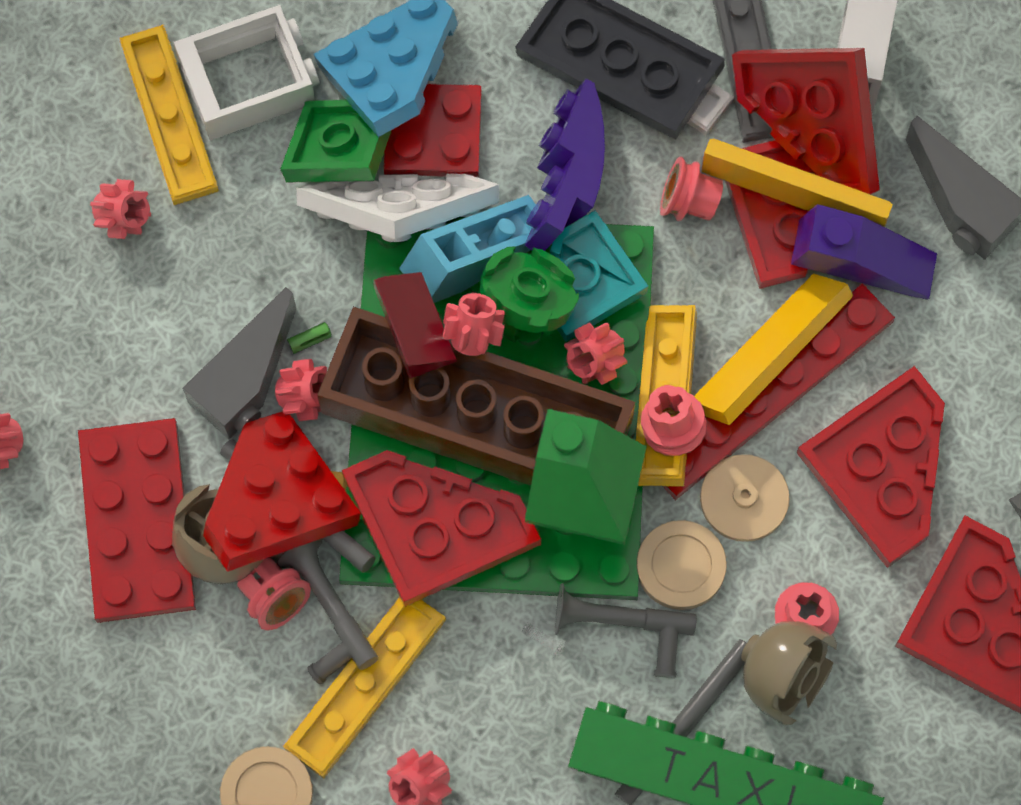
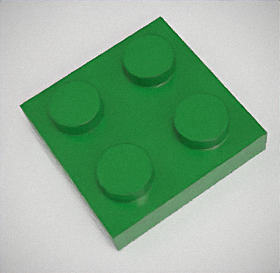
[280,100,391,183]

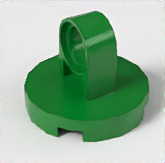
[480,246,579,343]

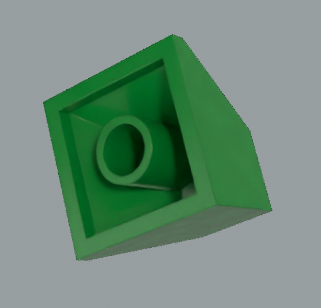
[525,409,647,545]

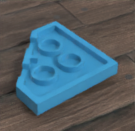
[313,0,458,137]

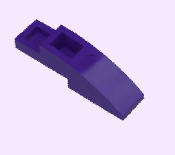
[524,78,605,251]

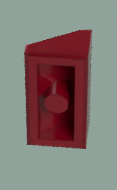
[374,272,457,379]

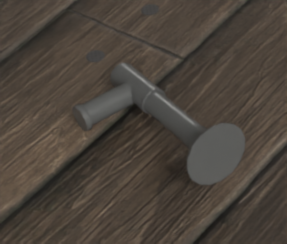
[277,538,379,684]
[555,583,696,678]

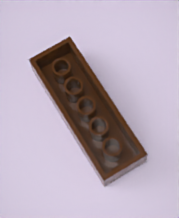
[317,306,635,486]

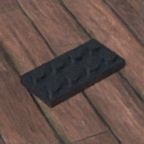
[515,0,725,140]

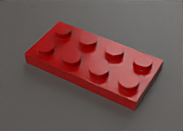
[78,418,196,623]

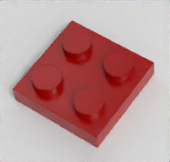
[384,84,482,177]

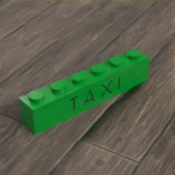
[568,701,884,805]

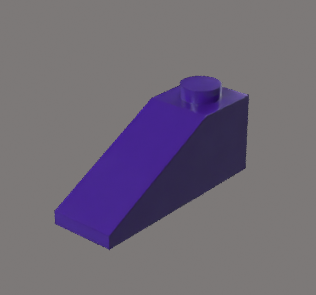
[791,204,937,300]

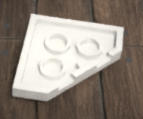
[296,174,499,242]

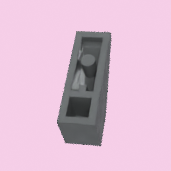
[905,116,1021,260]
[183,287,296,440]

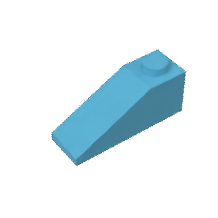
[400,195,536,303]

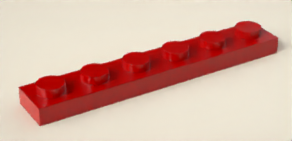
[663,283,895,501]

